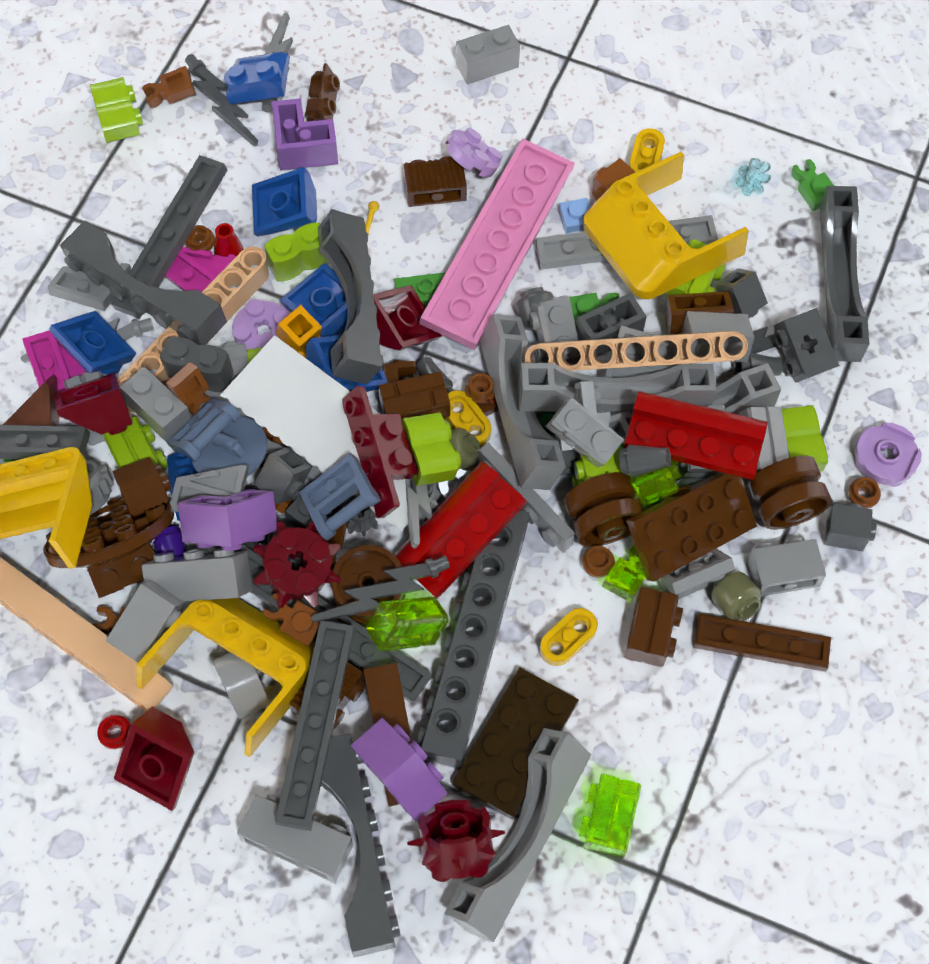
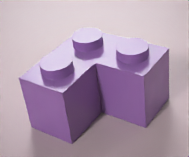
[272,98,339,170]
[178,489,277,551]
[350,718,448,822]

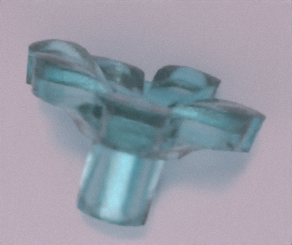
[736,158,771,196]

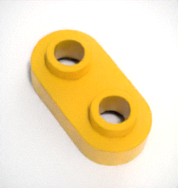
[629,128,665,172]
[445,390,491,447]
[540,608,598,666]

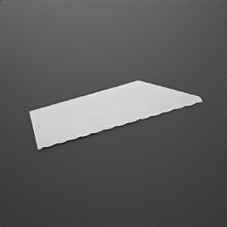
[220,335,408,532]

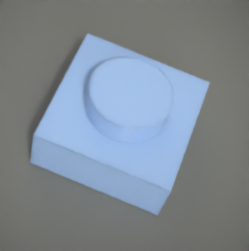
[558,198,591,234]

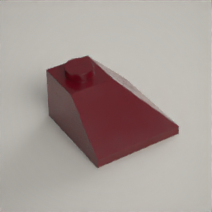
[373,285,442,351]
[54,373,133,435]
[114,707,195,811]

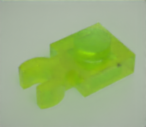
[602,545,646,603]

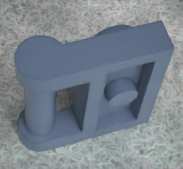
[166,397,241,462]
[299,453,381,540]

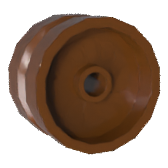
[748,455,833,530]
[564,472,644,547]
[331,545,406,627]

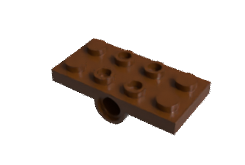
[627,472,757,582]

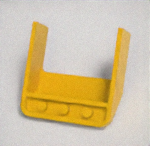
[583,151,749,300]
[0,447,92,569]
[136,598,315,757]

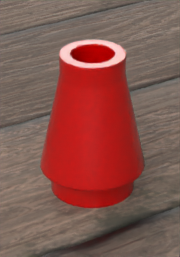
[214,223,244,257]

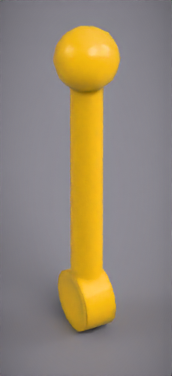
[365,201,380,235]

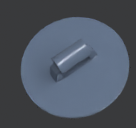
[192,416,267,477]

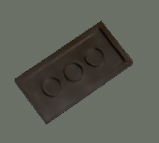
[452,667,579,820]

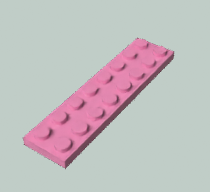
[419,138,575,350]

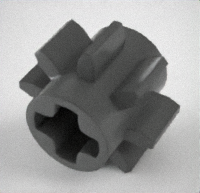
[348,497,378,537]

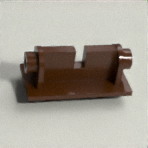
[305,63,340,122]

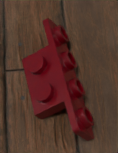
[342,386,418,518]

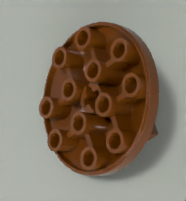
[43,496,174,598]

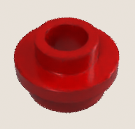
[97,715,131,750]

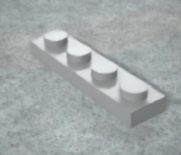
[478,442,575,553]

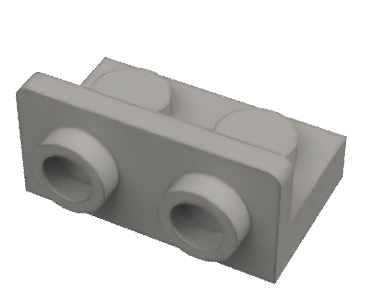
[529,295,581,363]
[659,548,735,599]

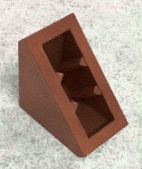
[3,375,59,426]

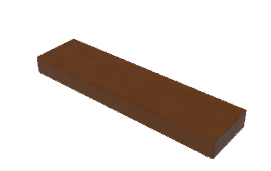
[693,613,831,672]
[363,663,412,807]

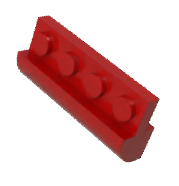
[624,391,768,480]
[394,461,528,599]

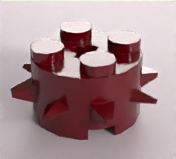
[253,521,341,608]
[407,800,505,882]

